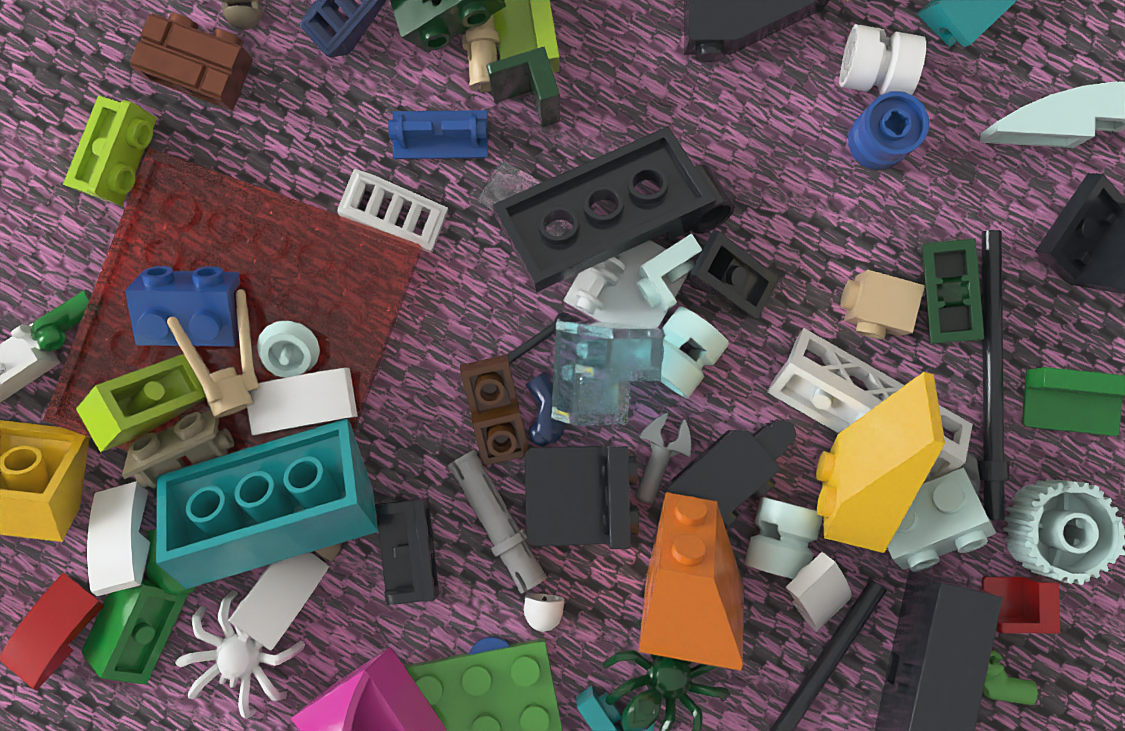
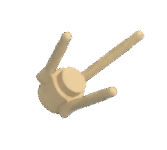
[167,289,260,418]

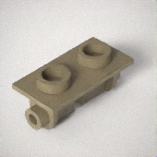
[122,409,234,488]

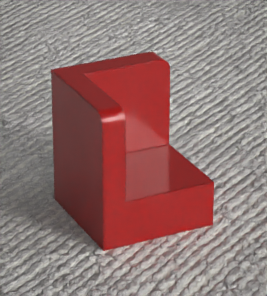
[982,576,1060,634]

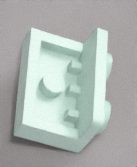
[887,467,996,571]

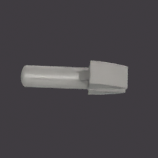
[636,413,691,504]

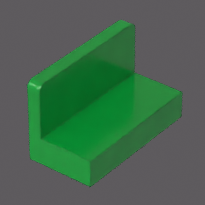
[1022,367,1125,436]
[82,577,188,685]

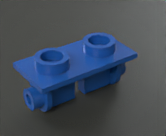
[388,110,488,159]

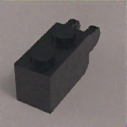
[663,419,798,528]

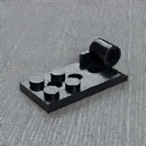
[492,126,735,292]

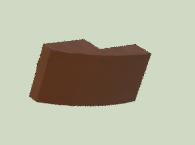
[460,354,529,466]

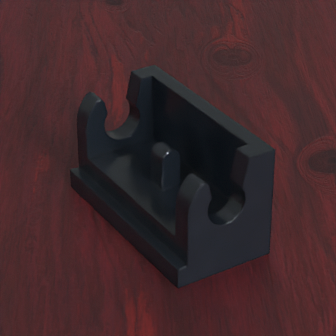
[375,497,440,605]

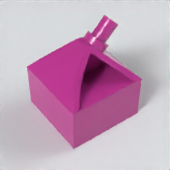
[291,647,447,731]

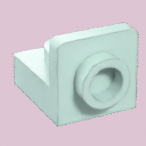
[637,233,702,312]

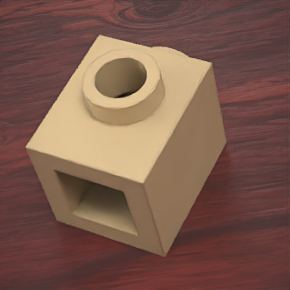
[840,270,925,339]

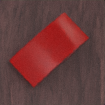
[0,573,104,691]

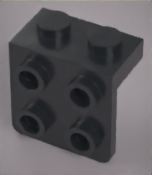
[1035,173,1125,294]
[524,445,639,549]

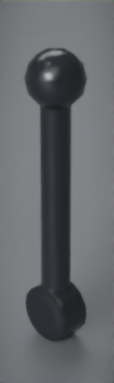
[507,312,573,364]

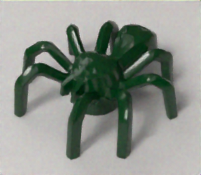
[603,619,730,731]

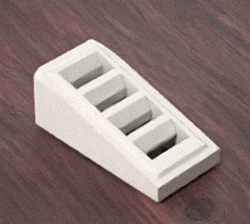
[338,169,448,253]

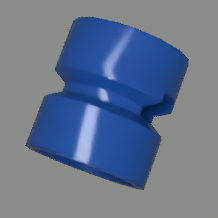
[848,91,929,170]

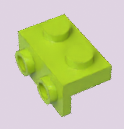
[63,95,157,206]

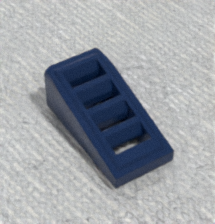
[299,0,386,58]

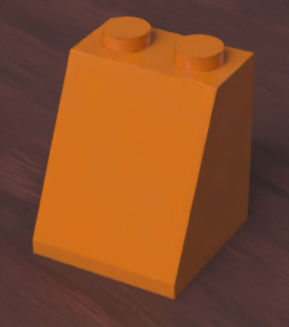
[638,492,744,671]

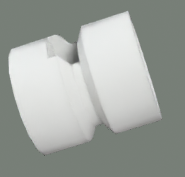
[839,24,926,95]

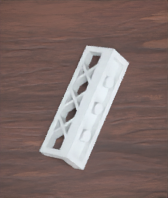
[767,328,973,483]

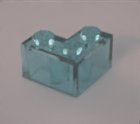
[551,321,664,426]

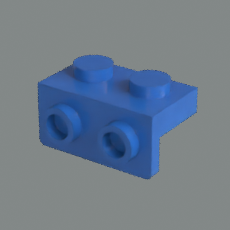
[125,266,240,346]

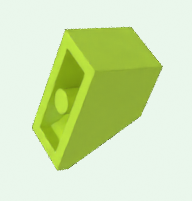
[76,354,207,452]

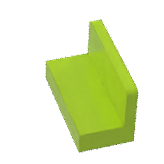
[493,0,559,73]

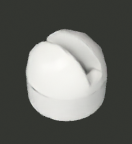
[524,593,564,632]

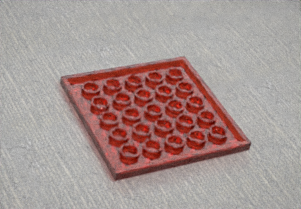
[43,147,422,466]

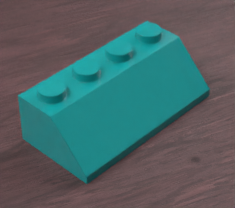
[156,418,378,589]

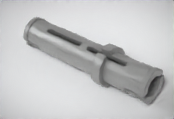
[448,450,548,594]

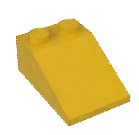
[816,372,945,553]

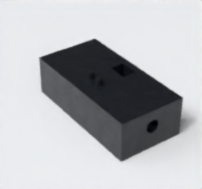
[874,570,1003,731]

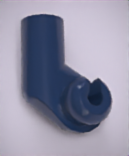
[526,372,568,447]

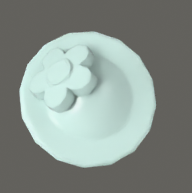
[257,321,320,378]

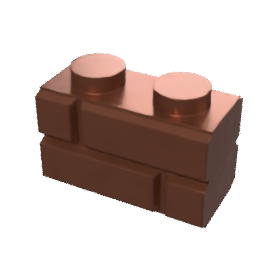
[130,12,253,112]

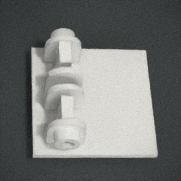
[563,240,688,348]

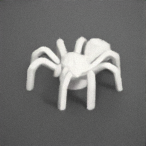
[175,590,305,719]

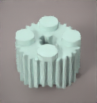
[1003,479,1125,585]

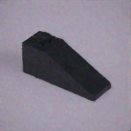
[684,0,830,62]

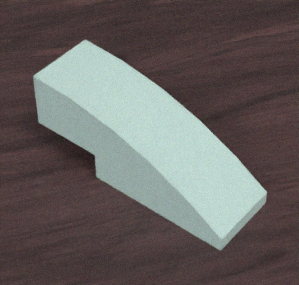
[980,82,1125,148]

